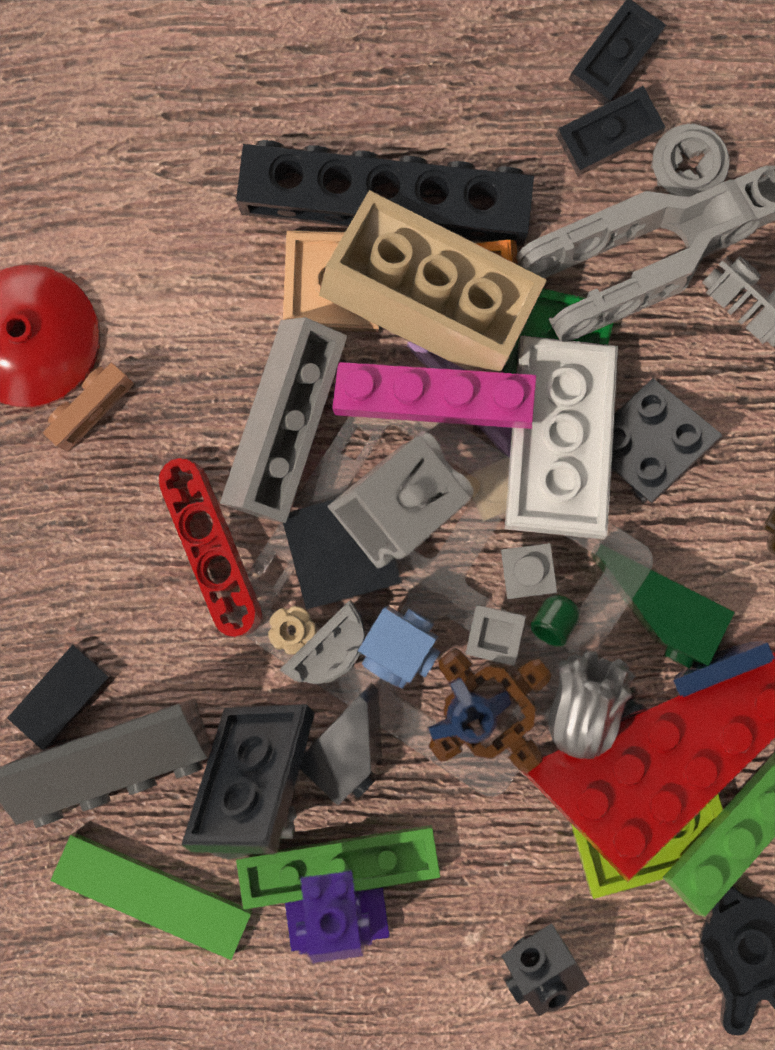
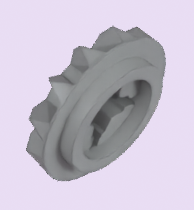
[651,124,729,197]

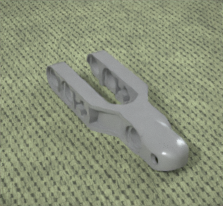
[516,166,775,342]

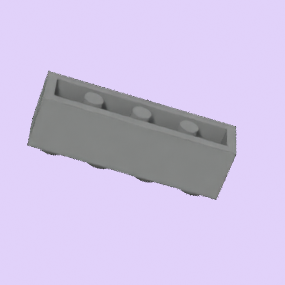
[220,317,347,523]

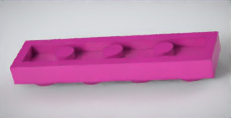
[332,362,536,429]

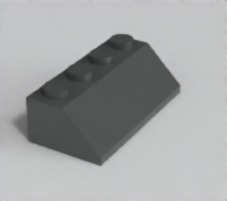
[0,698,212,828]

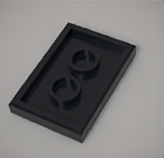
[181,704,315,854]

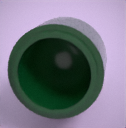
[530,595,580,647]

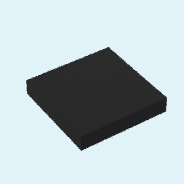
[283,498,403,610]

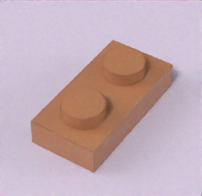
[43,362,135,452]

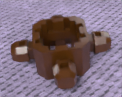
[428,647,552,773]

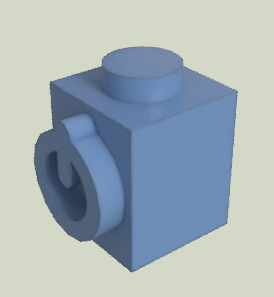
[358,606,441,689]

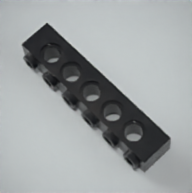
[236,140,534,246]

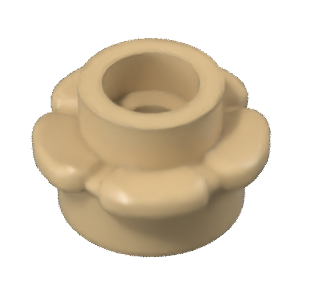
[268,606,316,655]

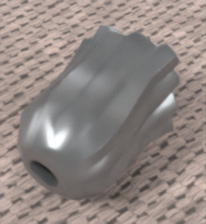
[548,651,636,759]

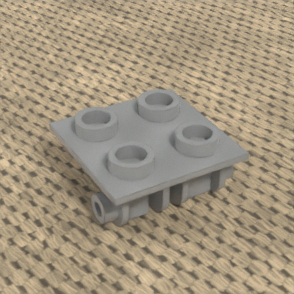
[702,256,775,347]

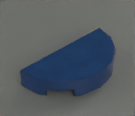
[673,641,775,697]

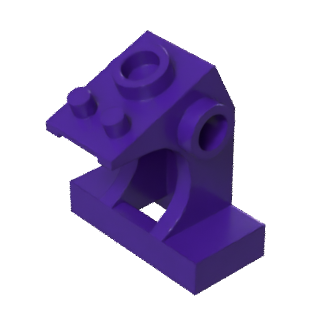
[285,870,390,963]

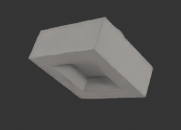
[501,543,557,599]
[465,604,526,666]

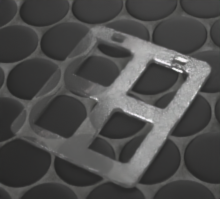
[227,416,653,797]

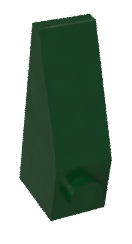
[590,544,735,669]

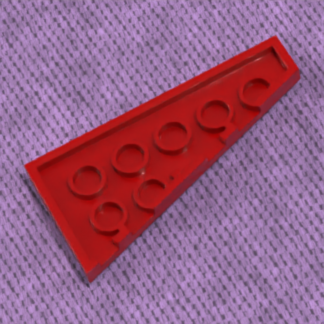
[522,652,775,882]

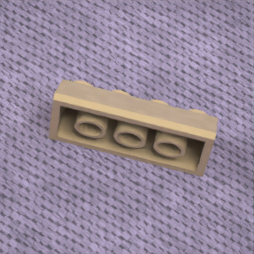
[319,190,547,373]

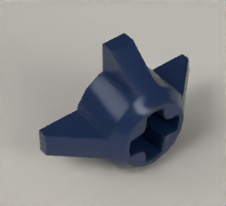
[427,678,512,743]

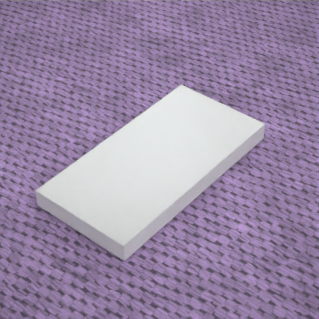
[505,336,618,539]

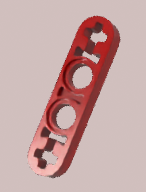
[158,458,262,637]

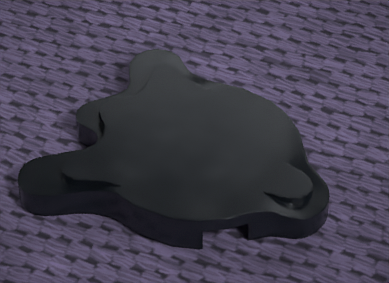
[699,886,775,1036]

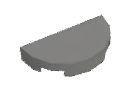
[280,600,365,684]

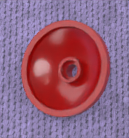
[0,265,100,408]

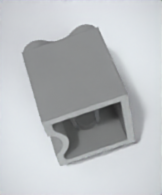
[327,432,474,569]

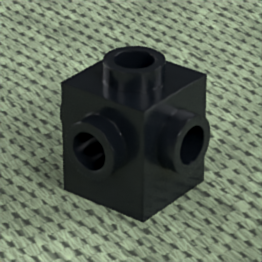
[501,923,590,1016]

